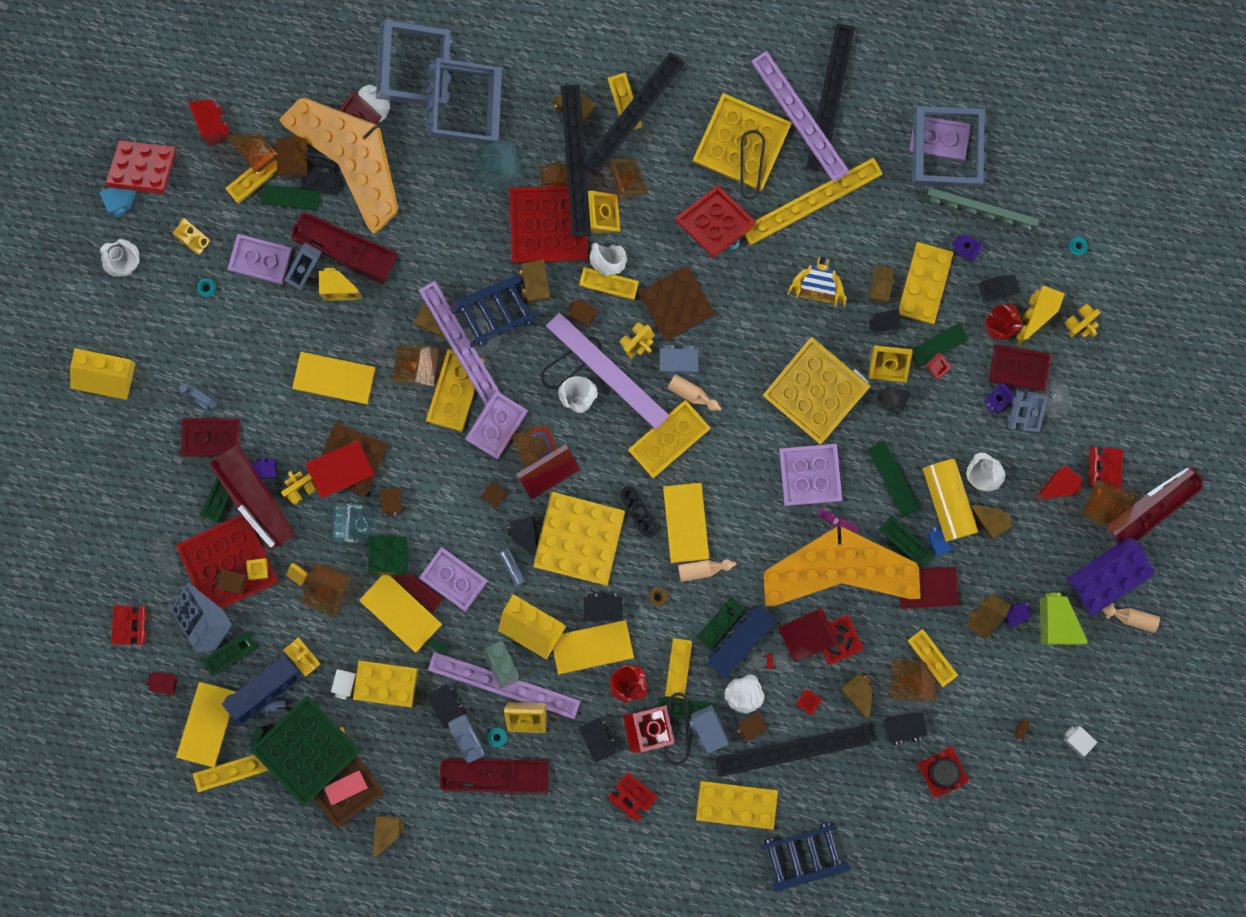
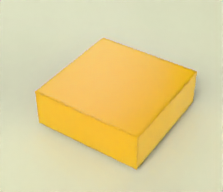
[246,559,268,580]

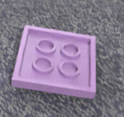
[779,444,842,506]

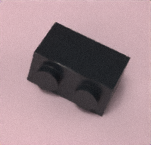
[584,593,623,621]
[426,684,467,729]
[883,712,928,745]
[578,718,618,763]

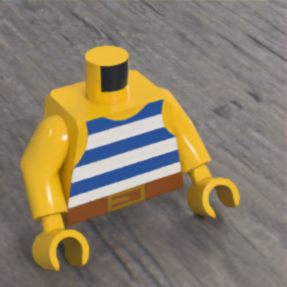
[787,257,847,307]

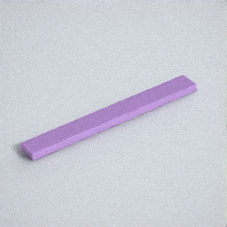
[751,51,849,183]
[418,281,500,406]
[546,313,669,430]
[428,652,581,719]

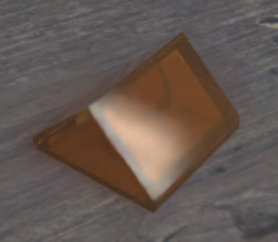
[227,133,279,174]
[608,158,648,202]

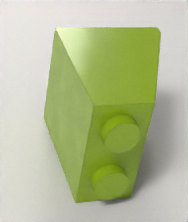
[1040,593,1087,645]

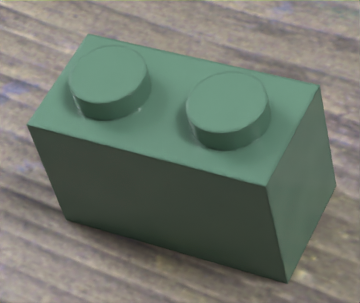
[484,641,519,689]

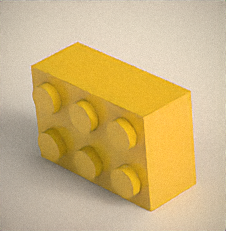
[353,661,418,707]

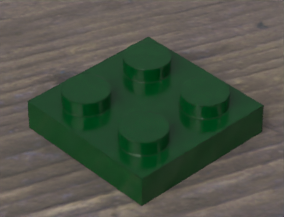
[367,536,408,576]

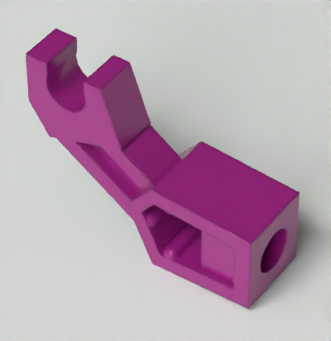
[816,507,859,535]

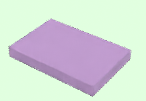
[909,116,971,162]
[227,234,293,285]
[465,390,528,459]
[419,547,488,612]

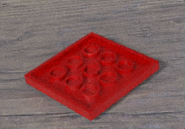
[509,186,588,264]
[176,514,279,609]

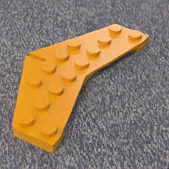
[279,98,398,234]
[764,526,920,606]

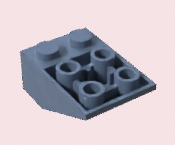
[170,583,232,653]

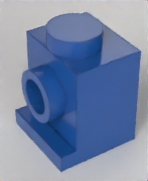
[927,526,955,556]

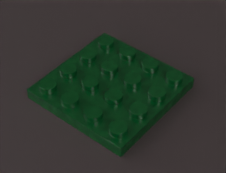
[250,695,362,807]

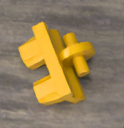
[172,218,210,255]
[1064,304,1101,338]
[620,323,655,359]
[281,471,317,505]
[283,637,321,677]

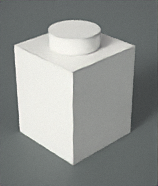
[331,669,357,700]
[1064,726,1097,757]

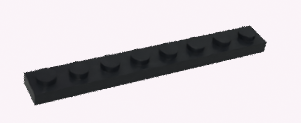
[806,23,855,172]
[582,52,685,176]
[561,84,591,238]
[714,725,871,777]

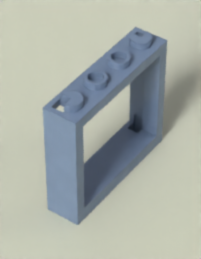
[376,20,452,108]
[425,58,502,145]
[912,106,988,188]

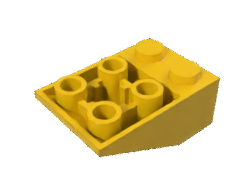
[1016,286,1065,346]

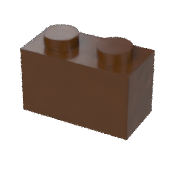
[276,135,307,180]

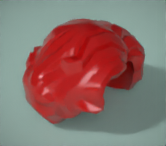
[985,303,1023,340]
[610,665,647,702]

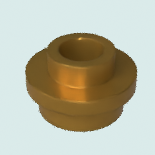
[649,587,668,607]

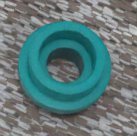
[1068,237,1088,256]
[197,278,216,298]
[487,728,507,747]

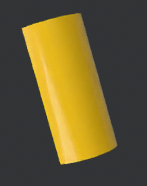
[923,459,978,542]

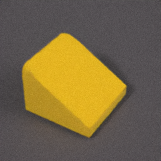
[287,563,309,586]

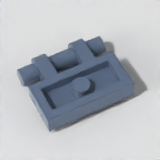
[179,384,218,410]
[1008,390,1048,432]

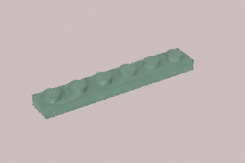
[925,188,1039,231]

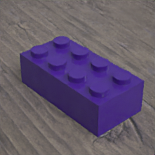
[1066,537,1155,616]

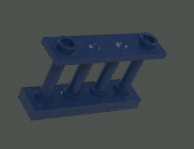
[449,274,540,348]
[760,821,850,892]

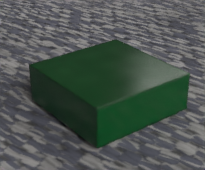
[427,639,448,654]
[249,727,267,747]

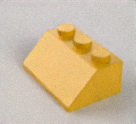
[70,349,135,400]
[498,595,566,660]

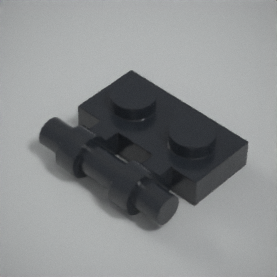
[301,156,342,196]

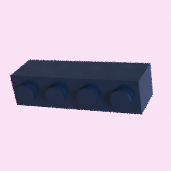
[707,605,777,678]
[222,655,302,727]

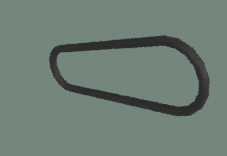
[740,130,765,200]
[541,337,602,389]
[664,693,689,765]

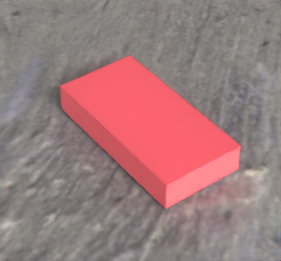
[324,770,368,805]

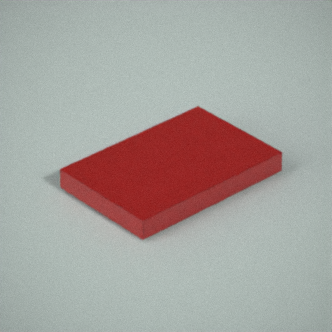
[305,440,374,499]

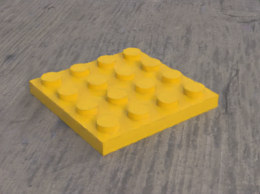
[692,93,792,192]
[762,337,870,445]
[533,492,625,586]

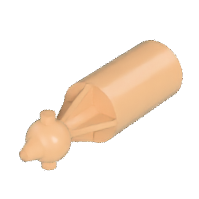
[667,374,722,411]
[678,559,737,582]
[1102,603,1160,633]

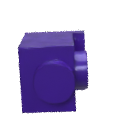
[951,234,983,263]
[983,383,1015,414]
[251,457,277,479]
[1004,602,1032,628]

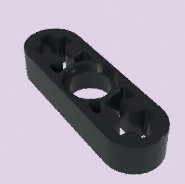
[620,486,657,537]

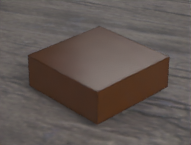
[481,481,508,508]
[1014,719,1030,740]

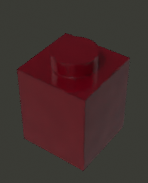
[147,671,179,695]

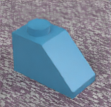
[99,188,137,217]

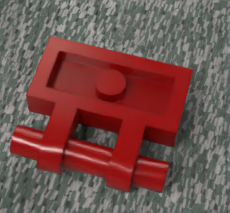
[1087,447,1123,488]
[111,605,148,645]
[607,772,658,822]

